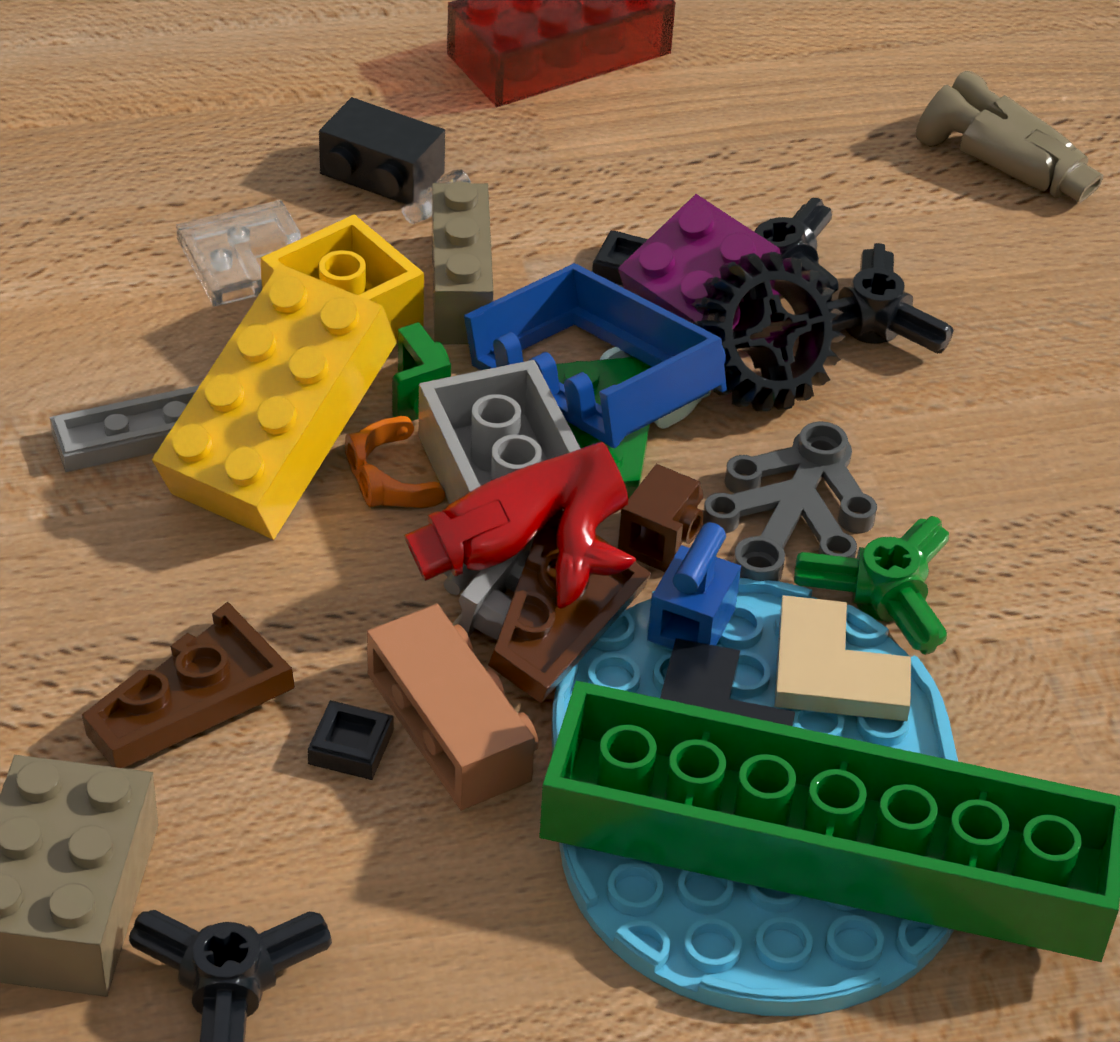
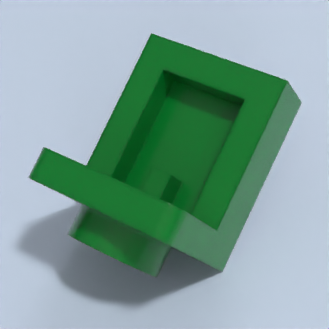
[392,322,451,421]

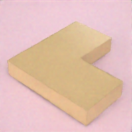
[774,595,911,721]

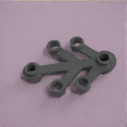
[703,421,877,581]

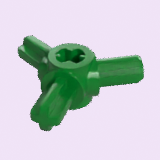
[793,516,949,655]

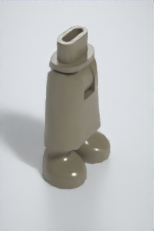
[916,71,1104,203]

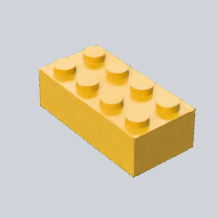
[152,263,397,540]

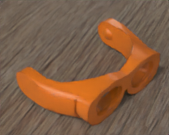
[345,416,445,508]

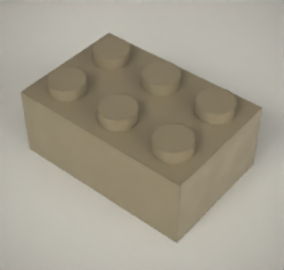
[0,755,159,997]

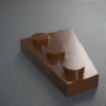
[488,510,651,703]
[82,602,295,768]

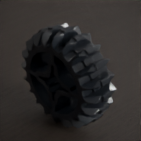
[691,252,846,412]

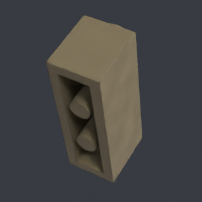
[432,181,493,344]

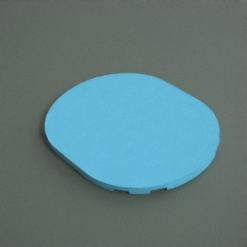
[552,578,958,1016]

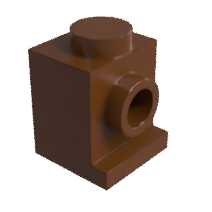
[618,463,704,572]

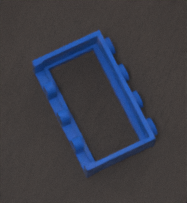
[464,263,727,448]

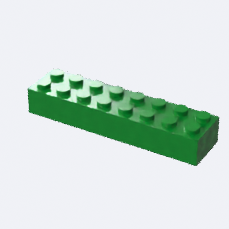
[539,680,1120,962]

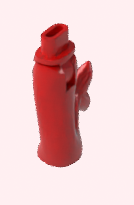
[404,442,636,609]

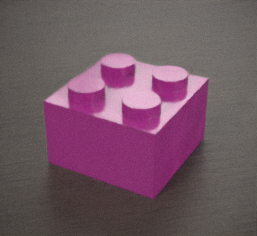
[618,194,781,329]

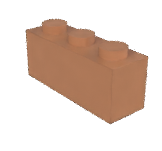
[367,603,539,811]

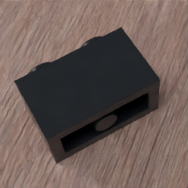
[319,97,445,207]

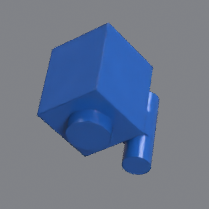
[647,522,741,649]

